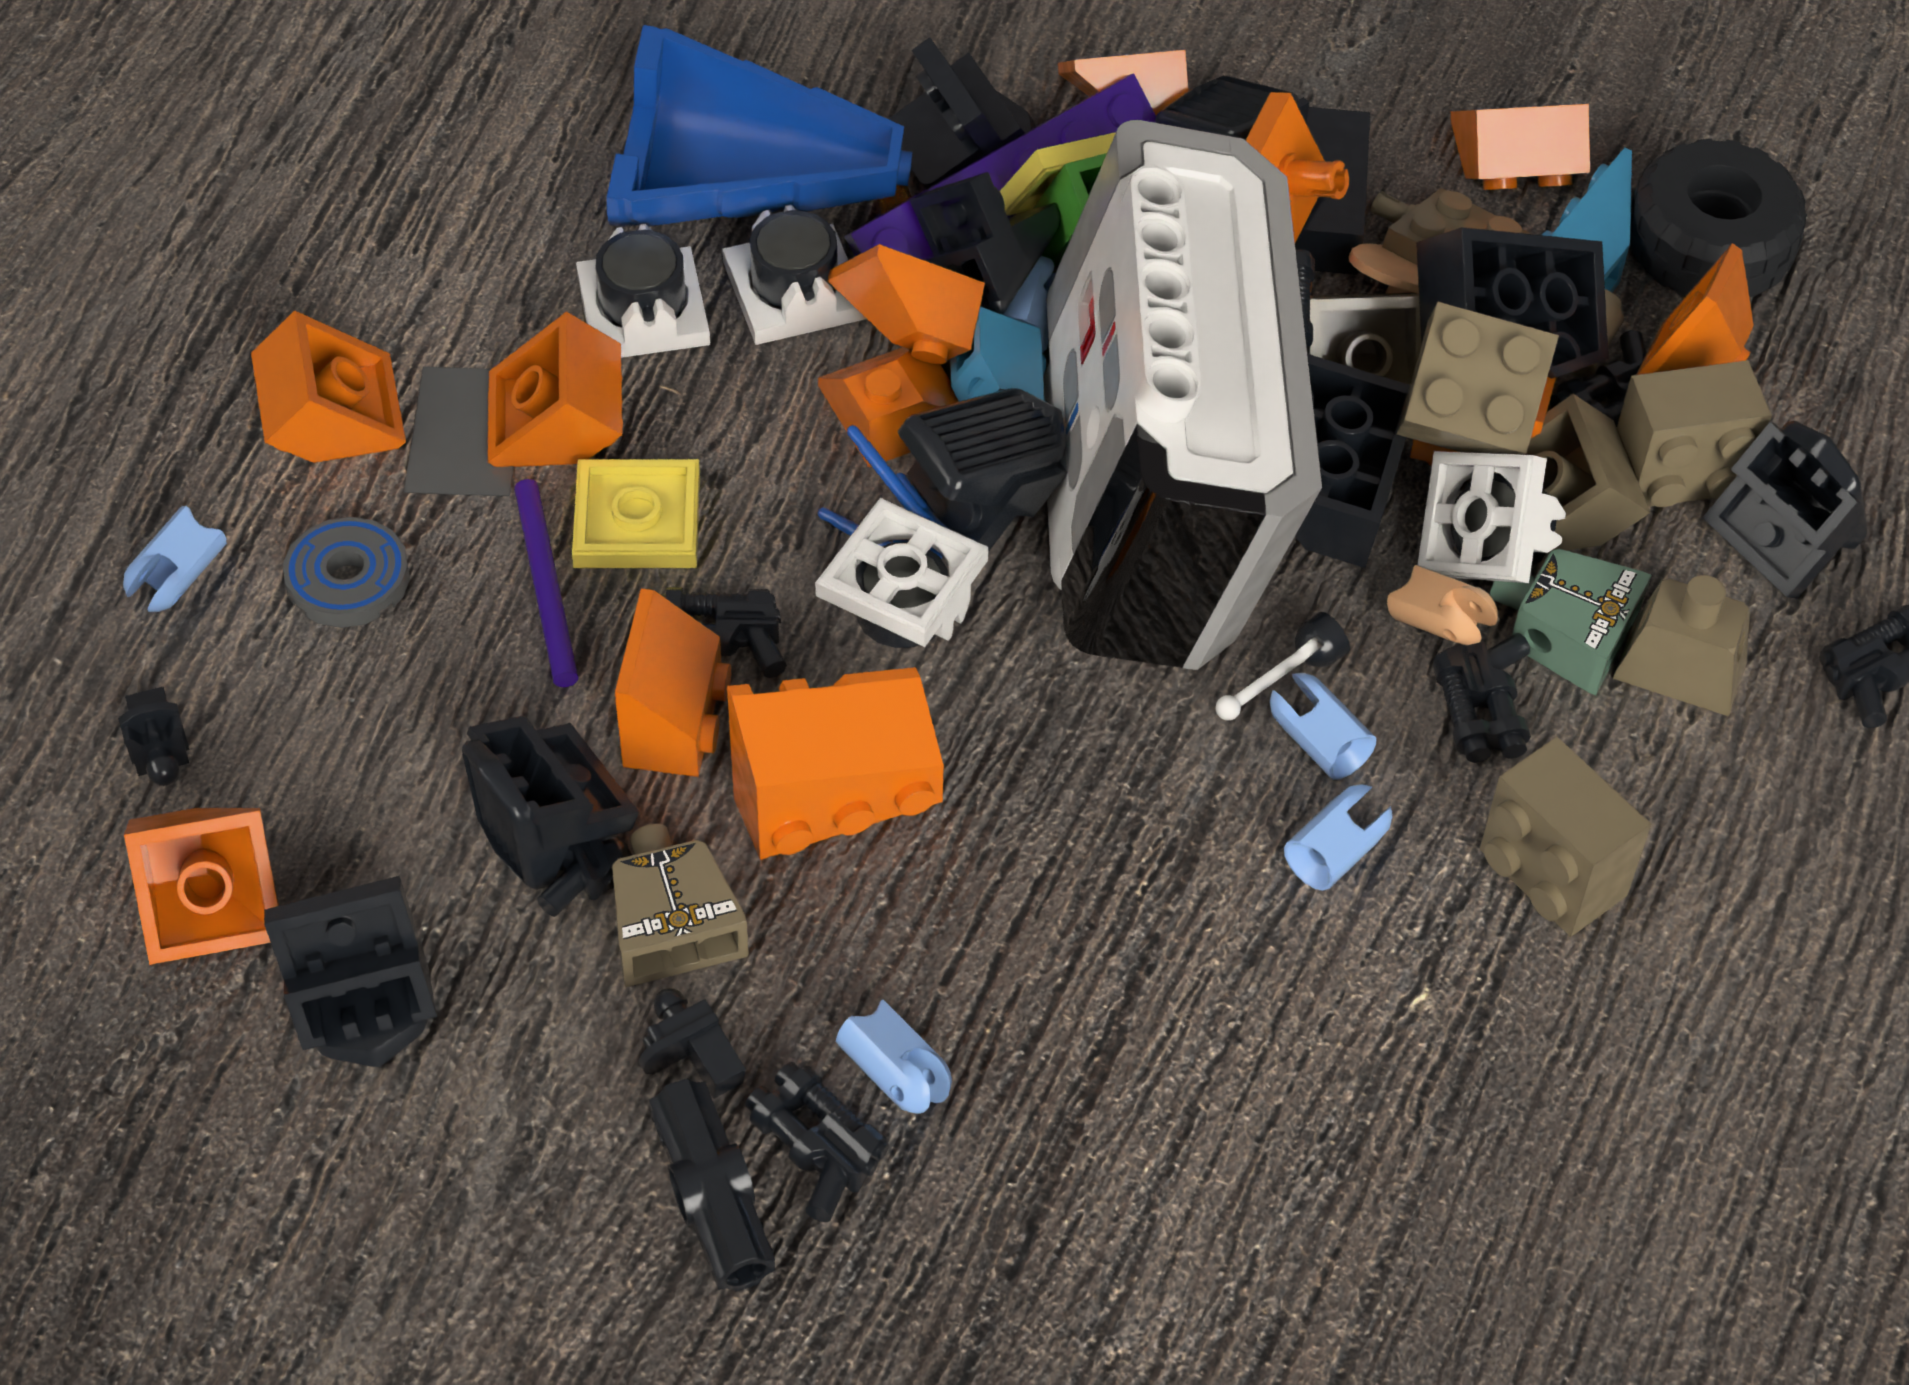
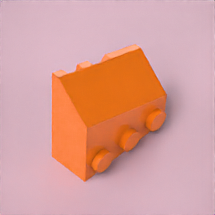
[727,667,944,860]

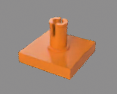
[1246,92,1349,243]

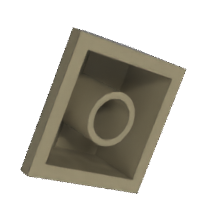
[1307,293,1421,385]
[1495,394,1650,554]

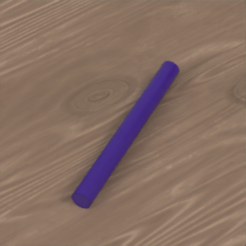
[514,479,578,687]

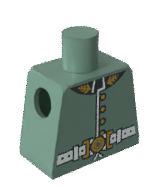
[1489,549,1652,696]

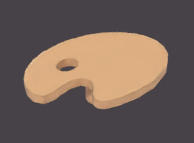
[1349,244,1419,294]

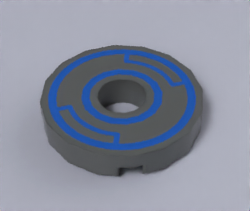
[283,516,410,628]

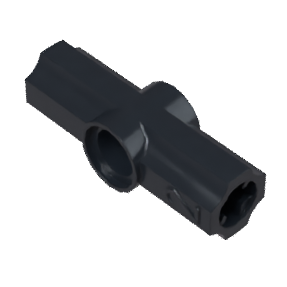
[649,1078,776,1292]

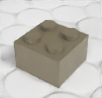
[1397,302,1559,455]
[1617,360,1772,507]
[1480,736,1652,937]

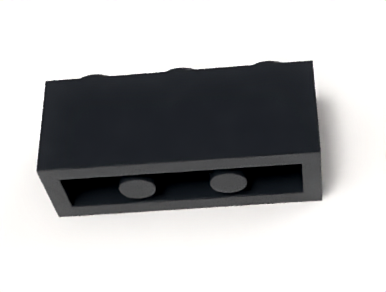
[1295,107,1370,275]

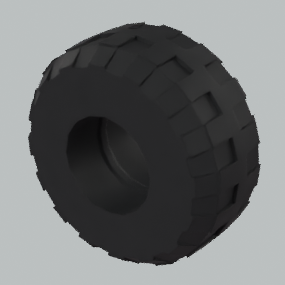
[1630,138,1807,298]

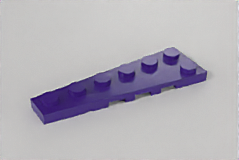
[844,73,1156,259]

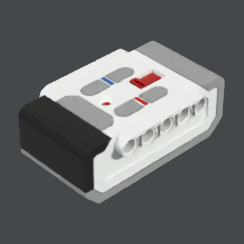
[1043,120,1322,670]

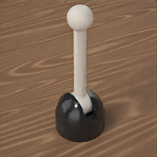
[1216,612,1350,720]

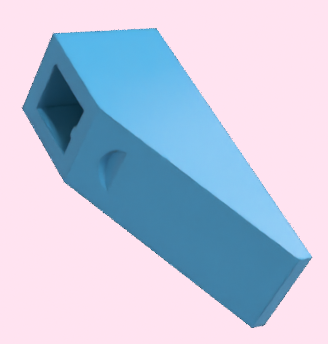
[1542,147,1632,292]
[950,307,1048,403]

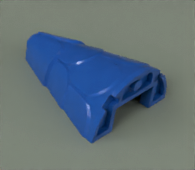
[606,25,913,227]

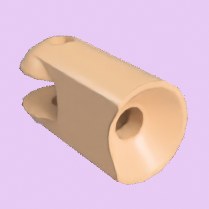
[1387,565,1498,645]

